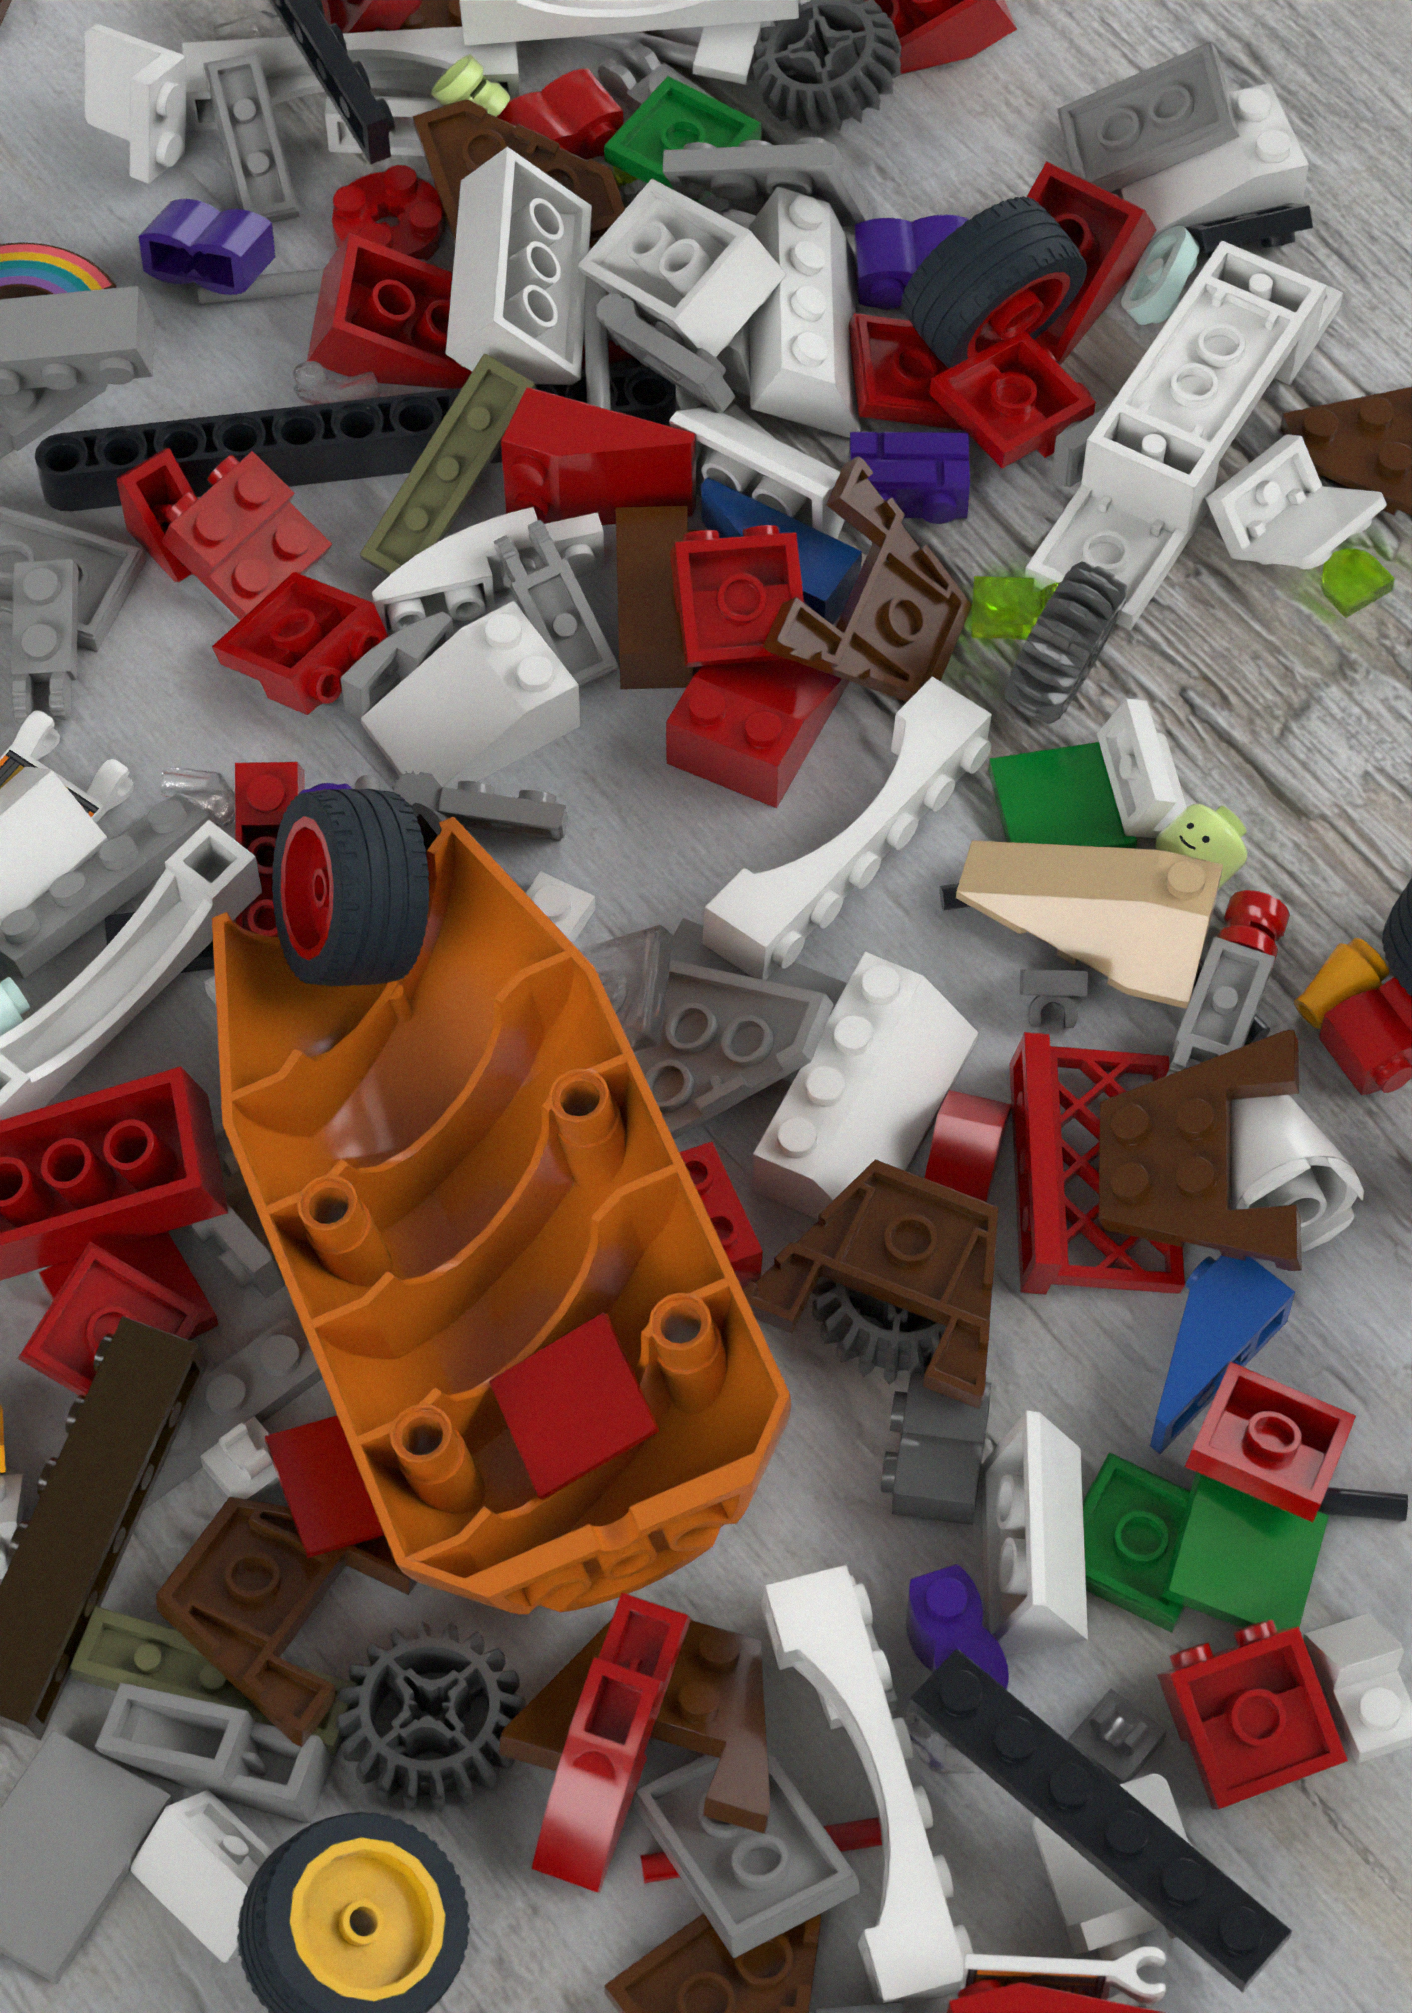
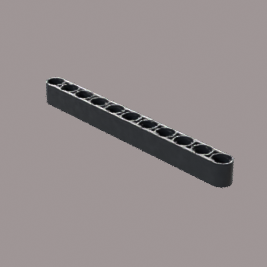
[35,367,676,512]

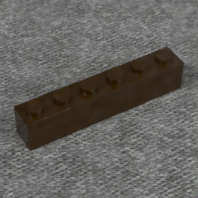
[0,1316,208,1741]

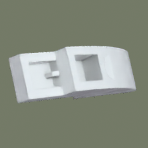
[372,507,605,635]

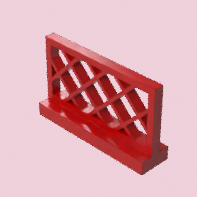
[1009,1032,1185,1295]

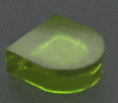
[1320,548,1395,618]

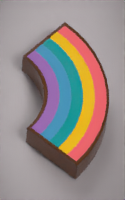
[0,242,117,299]

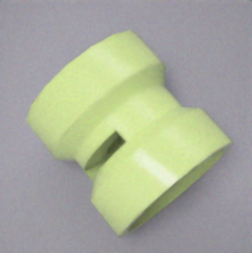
[431,54,510,117]

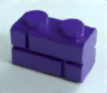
[849,432,970,524]

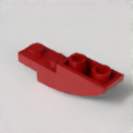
[531,1592,691,1893]

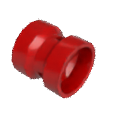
[1217,890,1290,972]

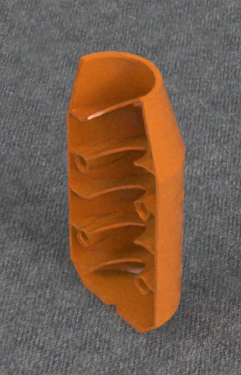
[212,816,791,1615]

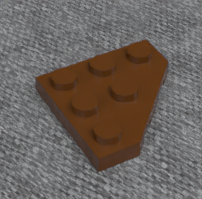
[413,99,625,242]
[1280,387,1412,516]
[604,1913,822,2013]

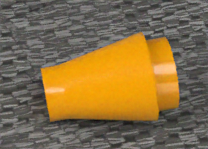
[1294,938,1389,1029]

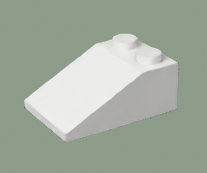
[1116,83,1309,245]
[577,179,787,358]
[361,601,580,789]

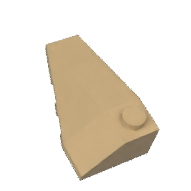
[956,840,1223,1009]

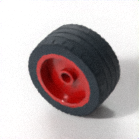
[902,196,1087,368]
[272,789,429,986]

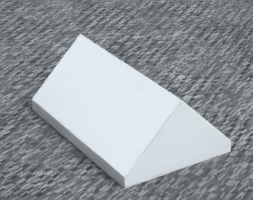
[669,406,845,539]
[0,767,108,926]
[981,1411,1088,1656]

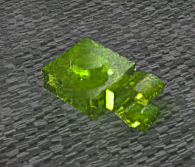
[971,576,1061,640]

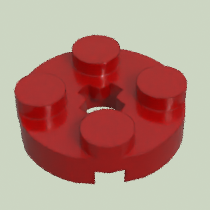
[332,165,446,262]

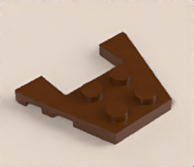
[763,456,972,702]
[1099,1030,1302,1271]
[742,1159,999,1409]
[156,1497,418,1747]
[499,1619,770,1834]

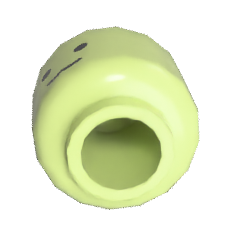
[1155,804,1247,890]

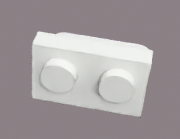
[84,24,186,184]
[1205,435,1386,569]
[1032,1774,1188,1961]

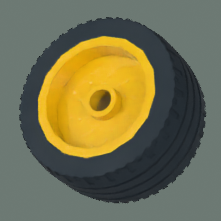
[237,1812,470,2013]

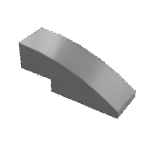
[95,1683,334,1823]

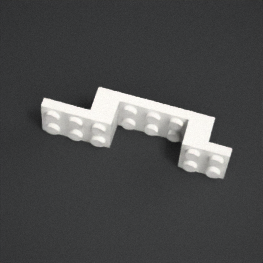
[1024,241,1343,630]

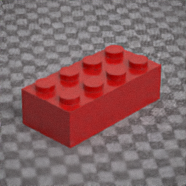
[0,1066,228,1281]

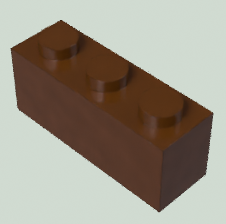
[615,506,700,690]

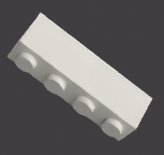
[446,147,592,385]
[747,187,860,438]
[753,952,979,1219]

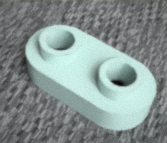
[1121,225,1200,325]

